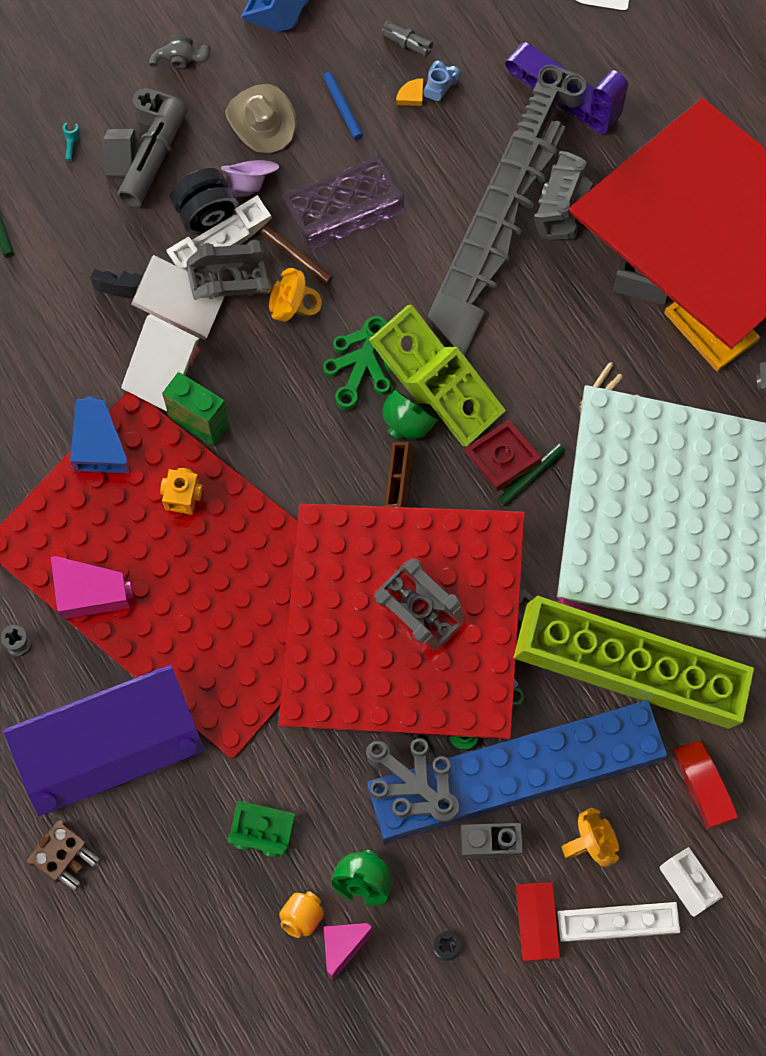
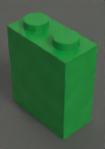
[162,372,230,446]

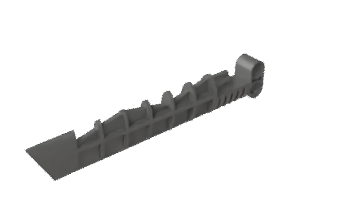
[427,65,586,355]

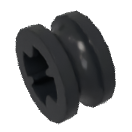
[433,931,461,961]

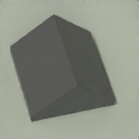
[613,258,667,305]

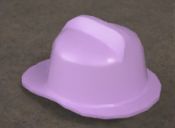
[221,160,279,197]

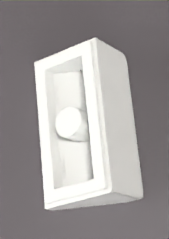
[660,847,723,917]

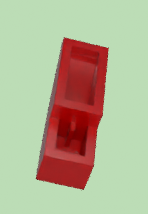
[673,740,738,830]

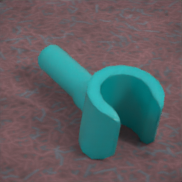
[63,123,80,161]

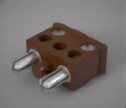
[27,820,99,890]

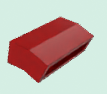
[516,882,560,963]

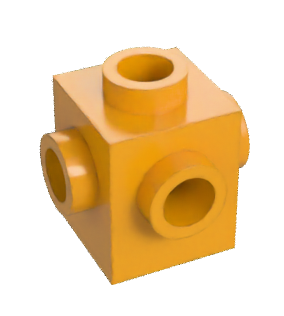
[160,468,203,515]

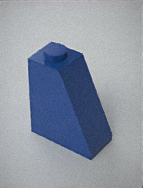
[70,396,130,473]

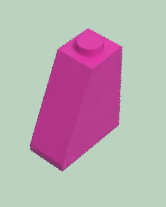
[51,556,133,619]

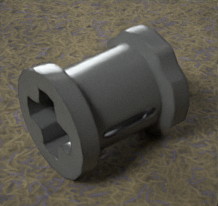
[1,625,32,657]

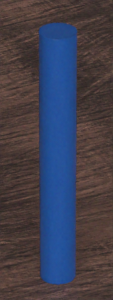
[323,72,363,140]

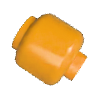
[279,892,324,938]

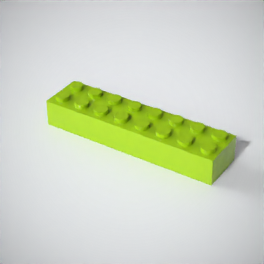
[514,596,754,729]

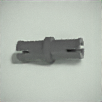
[381,21,433,57]

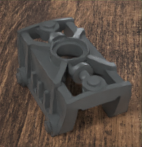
[534,151,594,240]
[186,240,271,300]
[374,558,466,651]

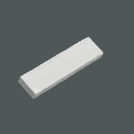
[557,902,680,942]

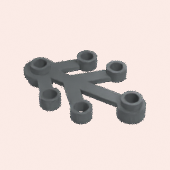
[366,739,459,822]

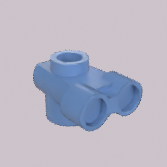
[423,61,461,101]

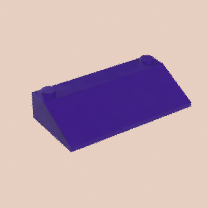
[3,665,205,817]

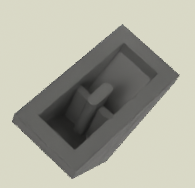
[103,129,135,178]

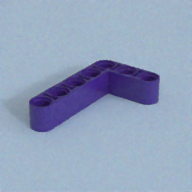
[505,42,628,134]

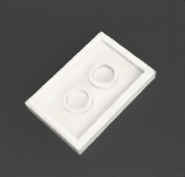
[131,255,224,340]
[121,314,199,411]

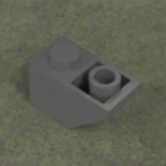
[460,823,522,860]

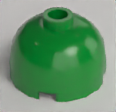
[382,389,438,441]
[331,850,392,906]

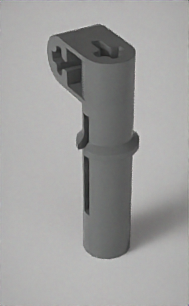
[117,88,188,207]

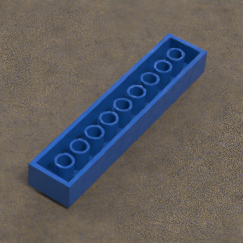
[367,700,667,844]

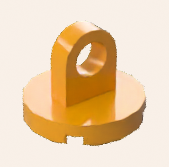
[269,268,322,322]
[561,808,619,867]

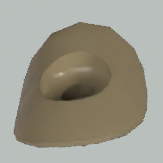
[225,84,297,154]

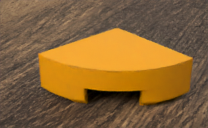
[396,78,423,106]

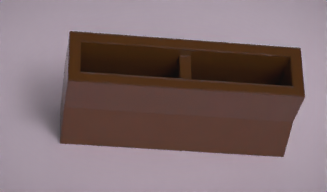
[384,442,414,508]

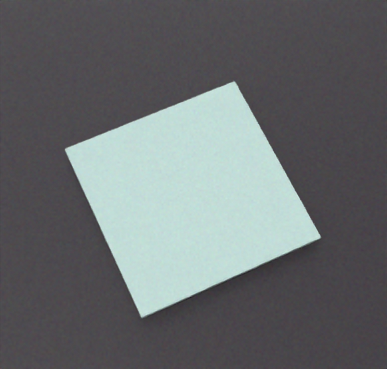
[557,385,766,639]

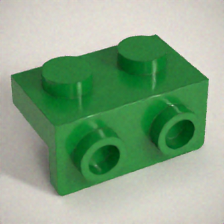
[227,801,296,857]

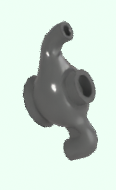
[149,35,211,68]

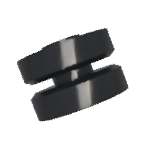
[169,168,238,234]

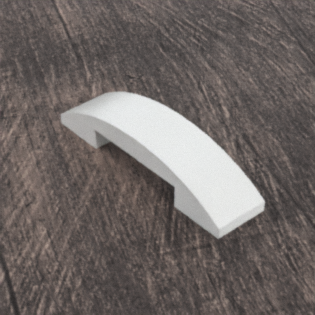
[166,195,272,271]

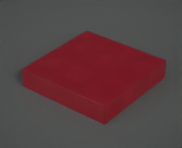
[464,420,542,492]

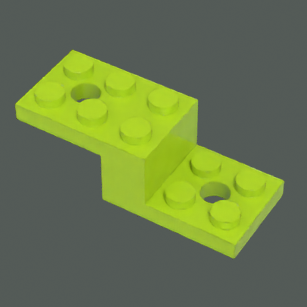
[368,305,506,446]

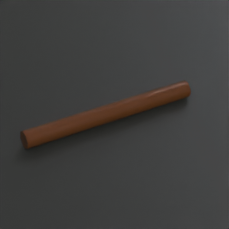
[258,224,333,285]

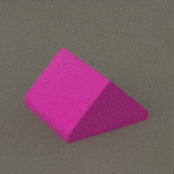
[324,923,372,981]

